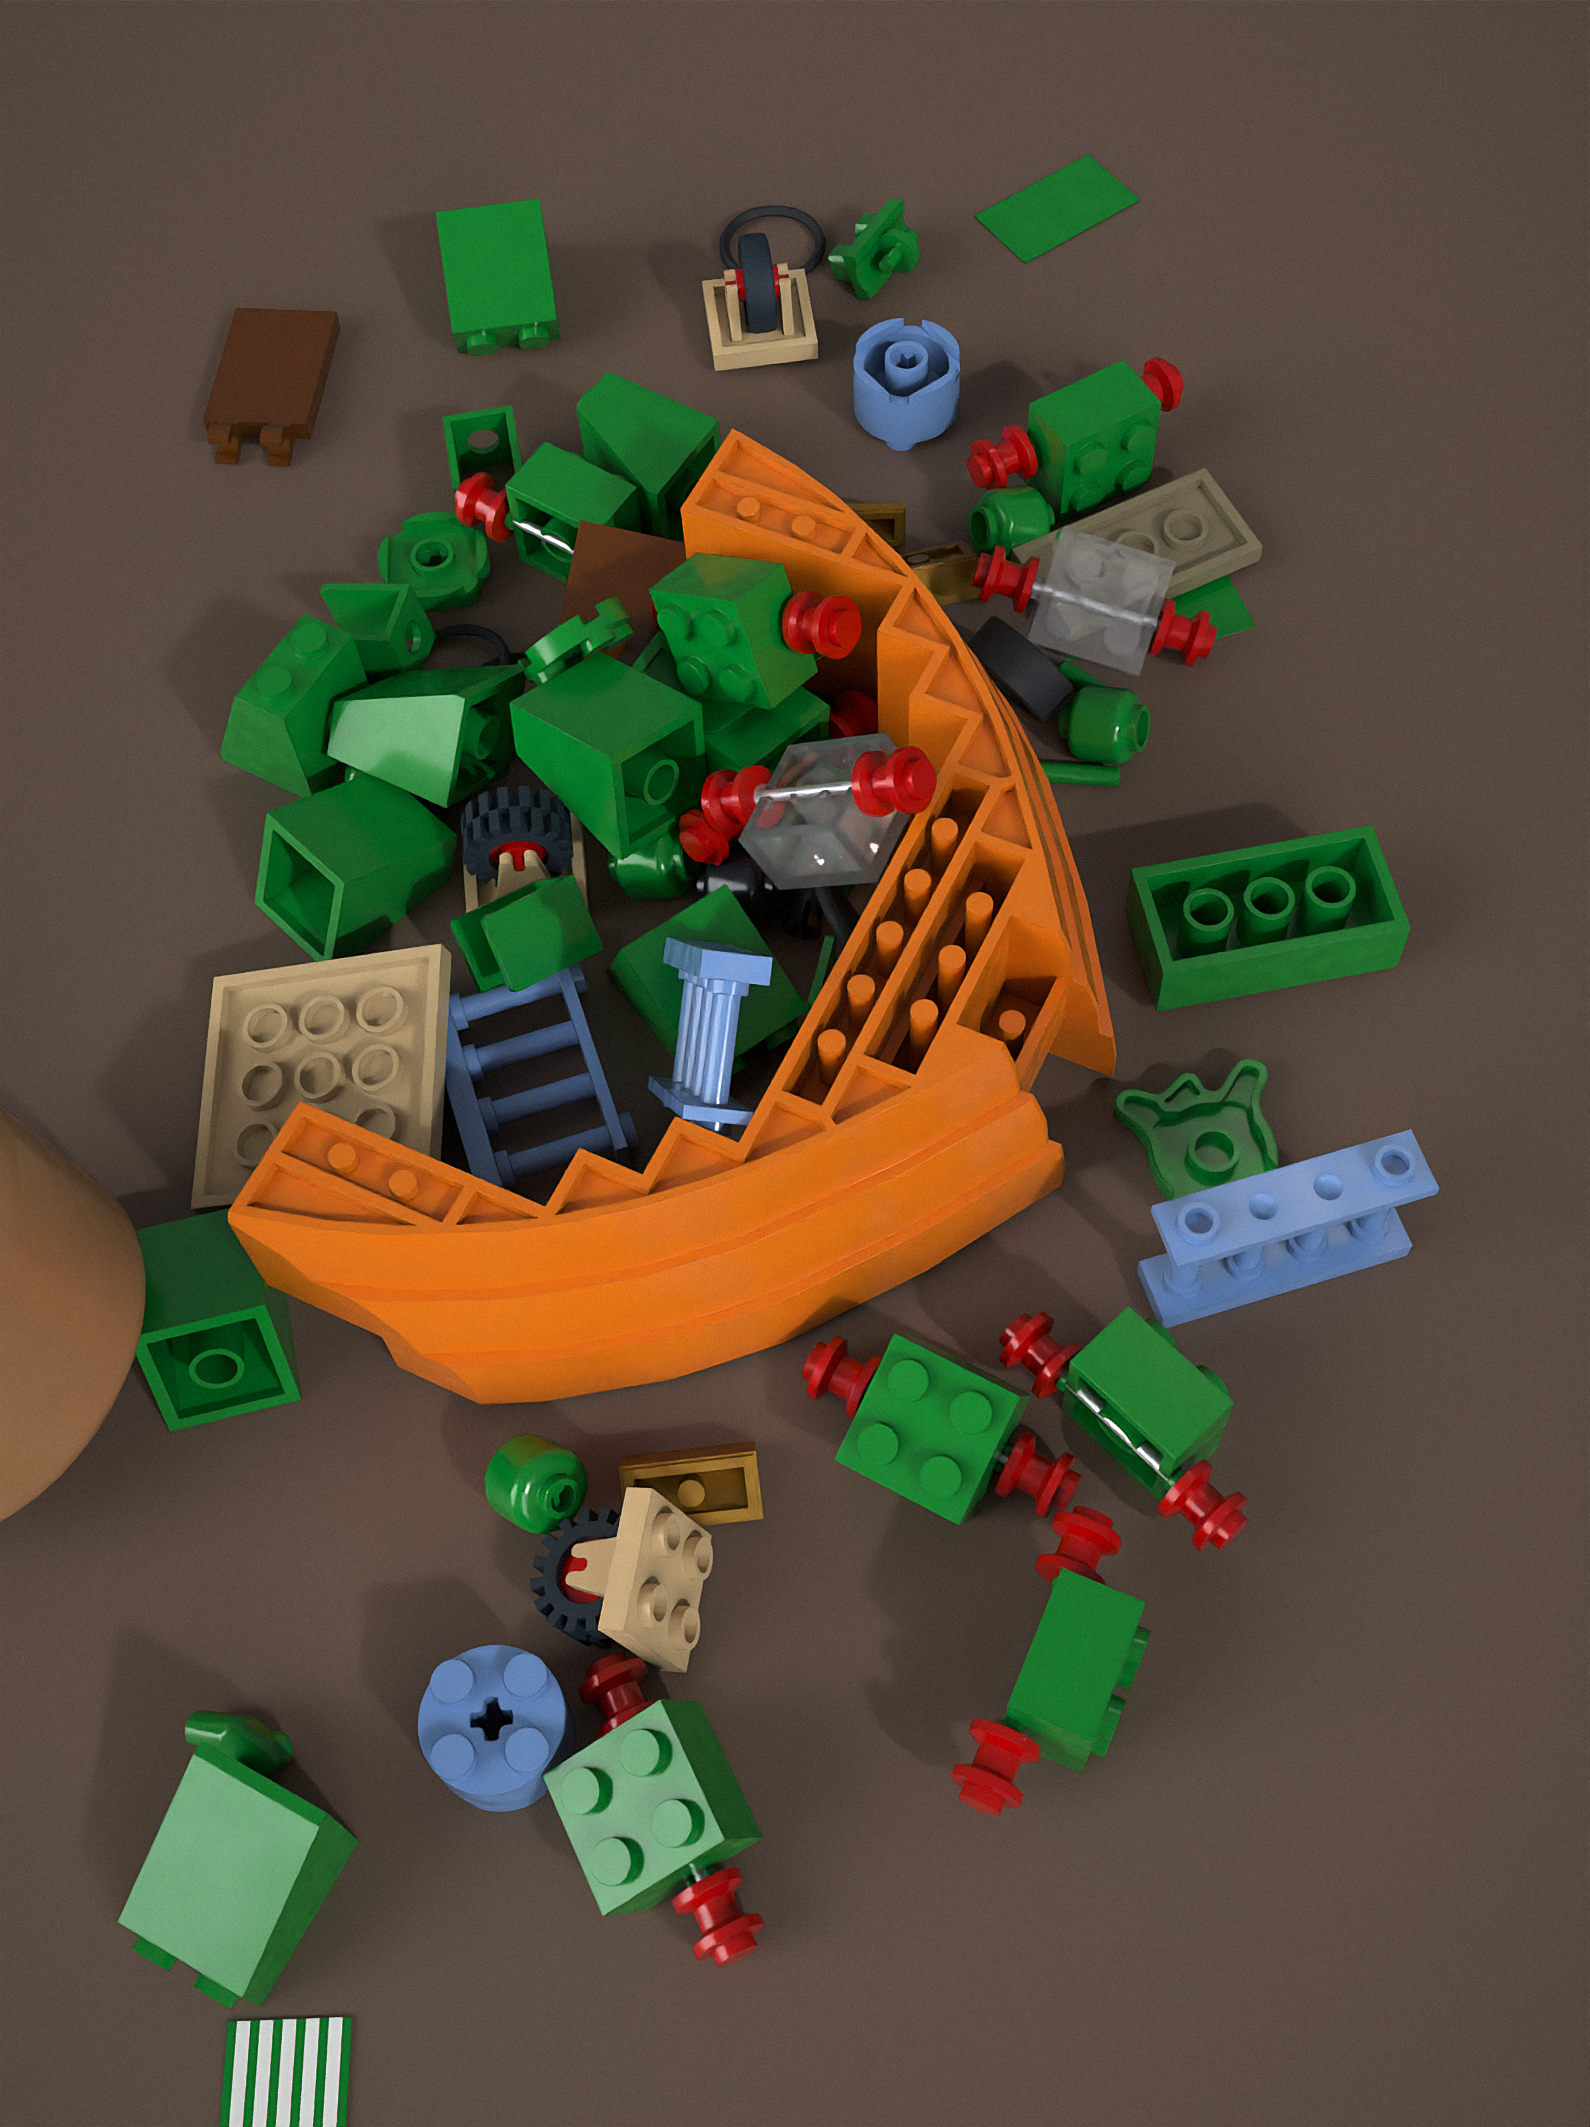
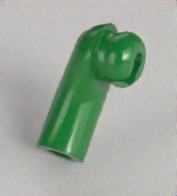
[185,1710,293,1777]

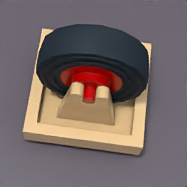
[702,233,819,371]

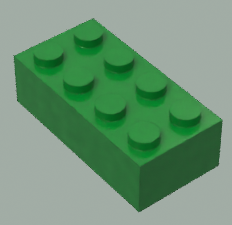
[1125,825,1411,1012]

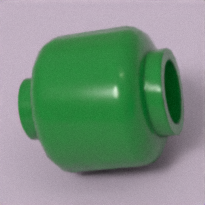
[968,485,1055,561]
[1059,685,1150,765]
[608,825,702,901]
[484,1433,588,1535]

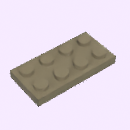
[1010,468,1263,644]

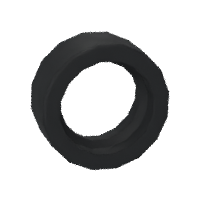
[967,616,1074,723]

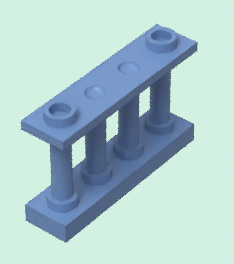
[648,937,773,1136]
[445,962,640,1189]
[1137,1129,1440,1328]

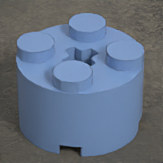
[852,318,961,451]
[418,1645,576,1812]

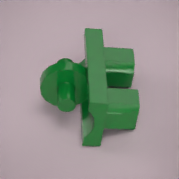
[829,199,921,301]

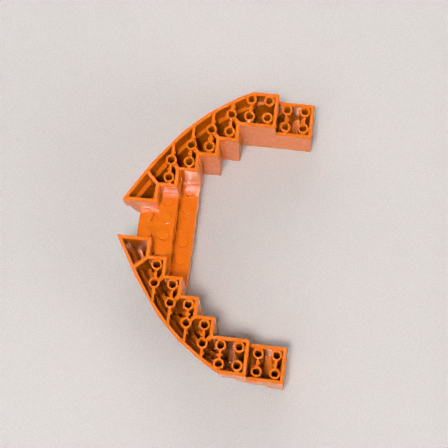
[228,428,1117,1405]

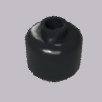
[697,847,791,926]

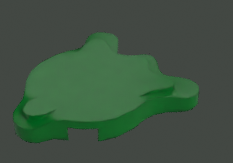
[1113,1059,1279,1200]

